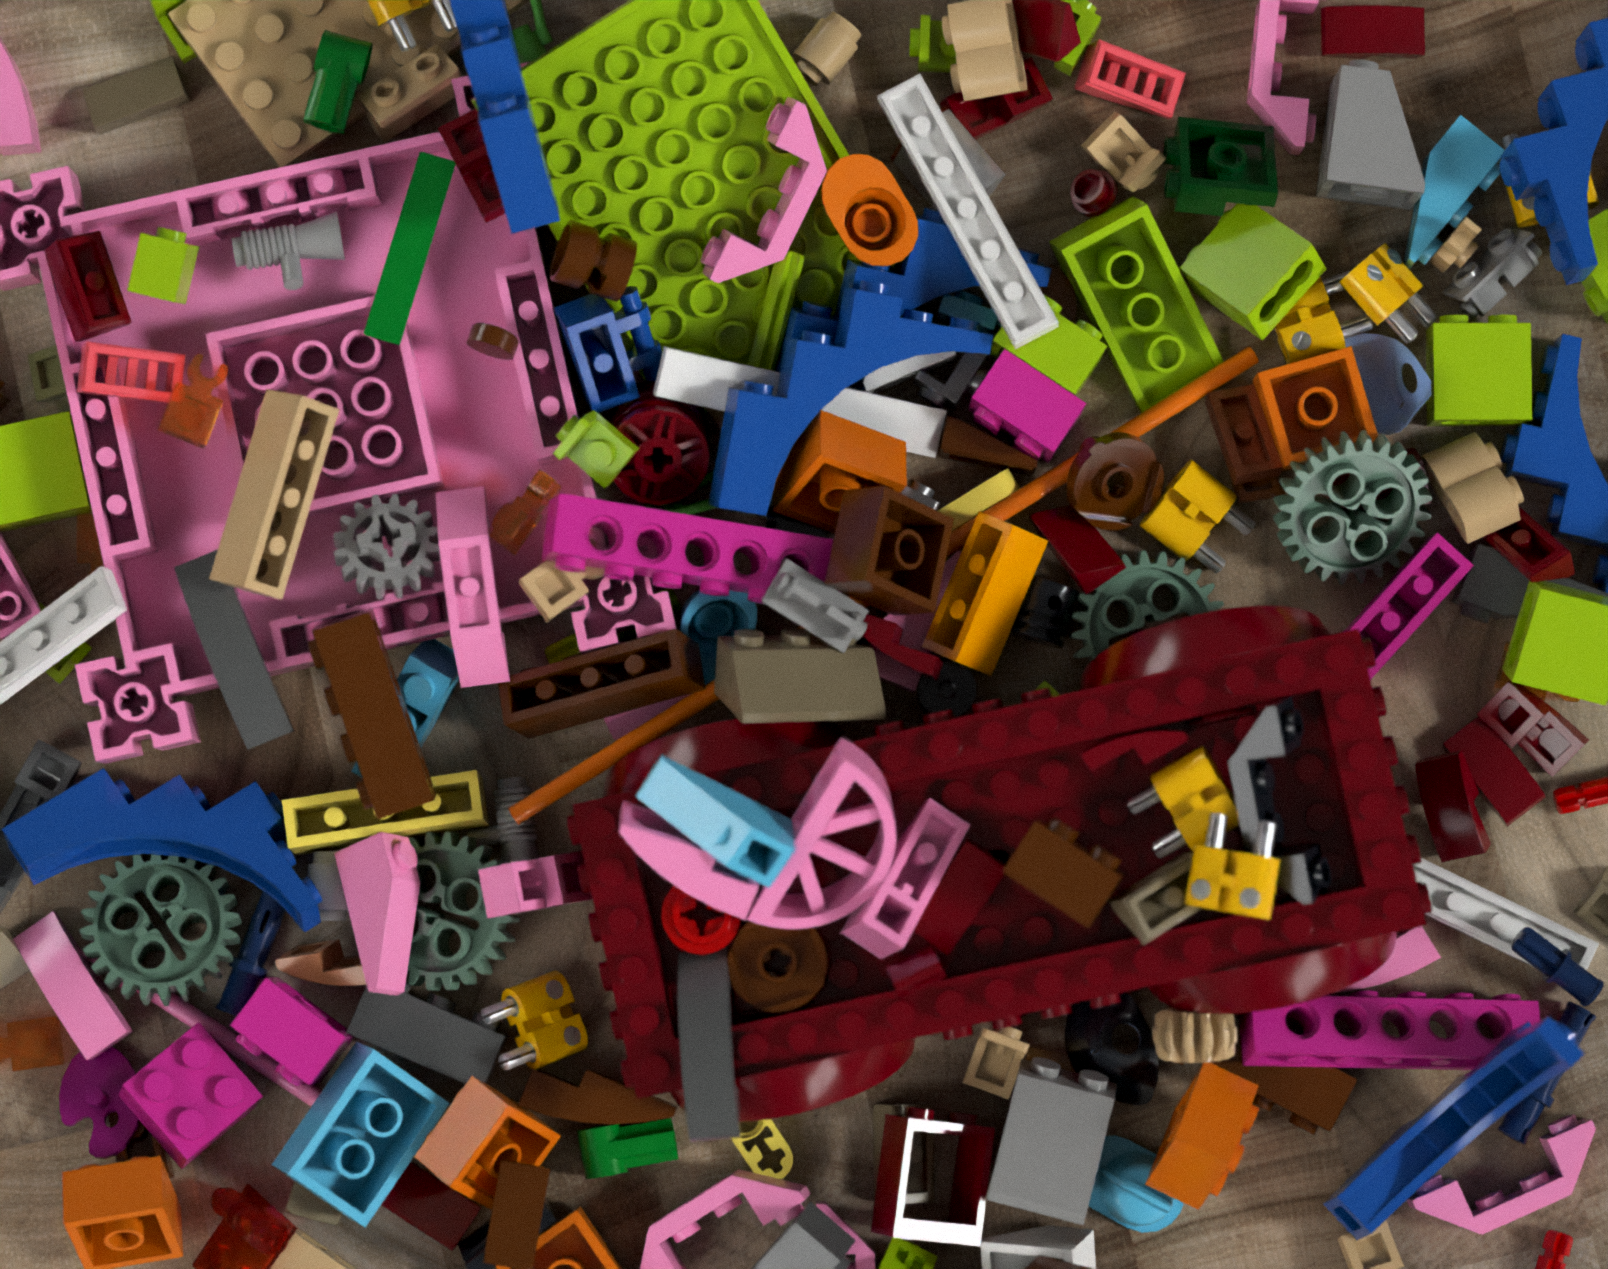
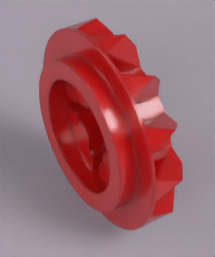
[661,885,741,955]

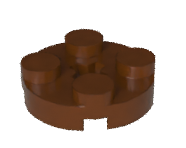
[1067,432,1164,531]
[727,921,829,1014]

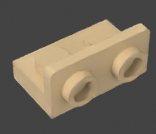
[357,43,462,143]

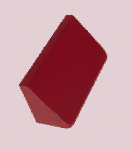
[1012,0,1081,62]
[45,230,132,342]
[1029,505,1126,595]
[1482,506,1575,583]
[381,1161,482,1251]

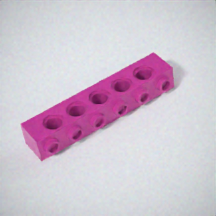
[542,493,841,604]
[1343,532,1474,680]
[1239,990,1540,1070]

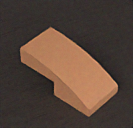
[275,939,366,986]

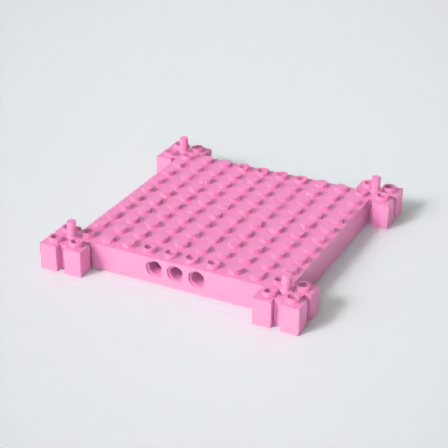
[0,61,677,764]

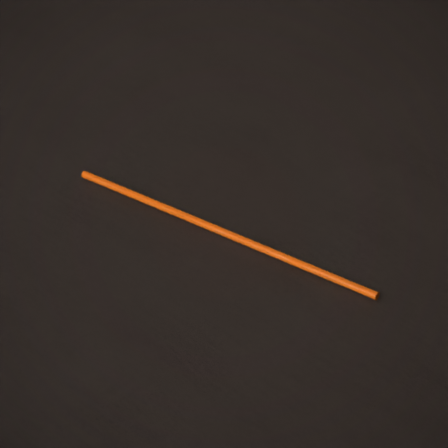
[507,346,1259,825]

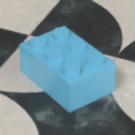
[272,1042,450,1228]

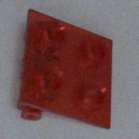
[192,1183,298,1269]

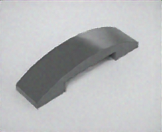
[174,550,294,750]
[0,739,82,914]
[678,944,741,1142]

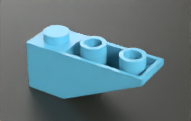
[1403,115,1505,269]
[351,639,459,777]
[636,755,795,888]

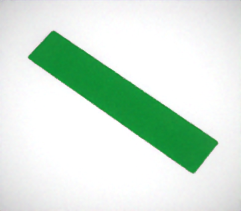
[364,152,456,345]

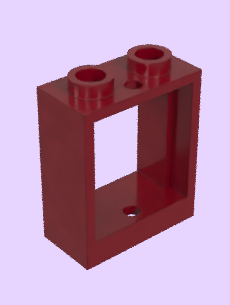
[871,1106,995,1246]

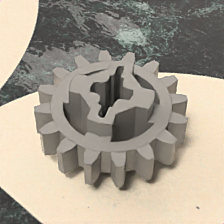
[333,494,441,600]

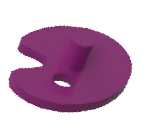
[59,1047,139,1159]

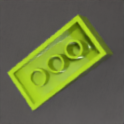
[1049,196,1224,413]

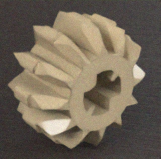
[1153,1008,1237,1063]

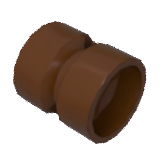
[550,220,637,302]

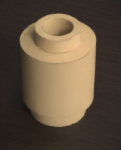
[792,12,861,86]

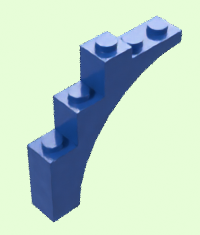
[449,0,560,234]
[1500,18,1608,285]
[775,208,1052,372]
[708,281,993,516]
[1500,334,1608,593]
[2,768,323,932]
[1323,1016,1584,1240]

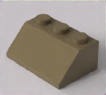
[714,628,886,723]

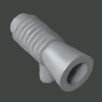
[231,212,345,290]
[468,777,540,863]

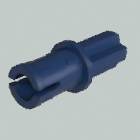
[1511,927,1604,1007]

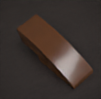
[518,1068,678,1125]

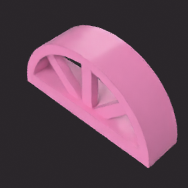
[746,737,896,929]

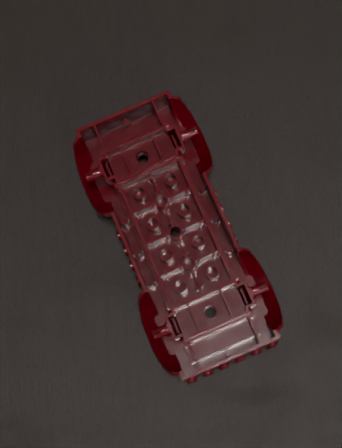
[567,605,1432,1122]

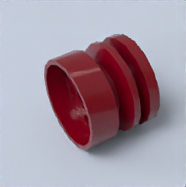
[607,381,710,505]

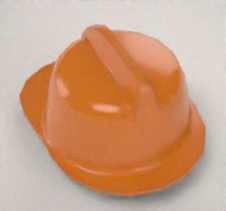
[822,154,918,266]

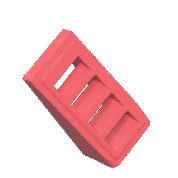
[1075,39,1186,119]
[77,341,185,404]

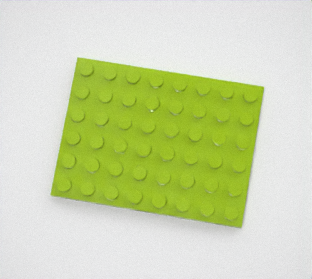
[470,0,895,414]

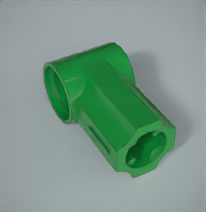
[303,30,373,134]
[577,1117,679,1179]

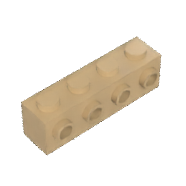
[209,389,340,600]

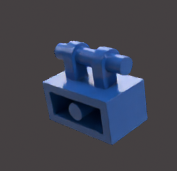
[553,286,662,413]

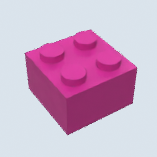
[968,349,1086,463]
[230,977,355,1087]
[118,1022,263,1169]

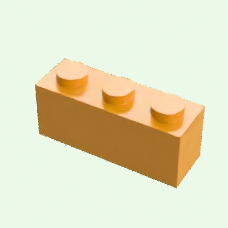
[922,511,1048,676]

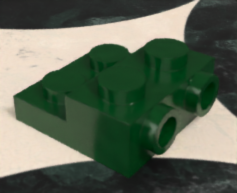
[1163,117,1278,216]

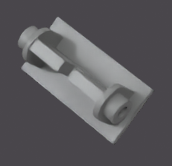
[1443,227,1543,320]
[761,559,869,653]

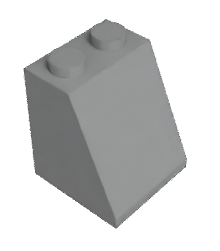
[1315,60,1425,210]
[987,1057,1117,1225]

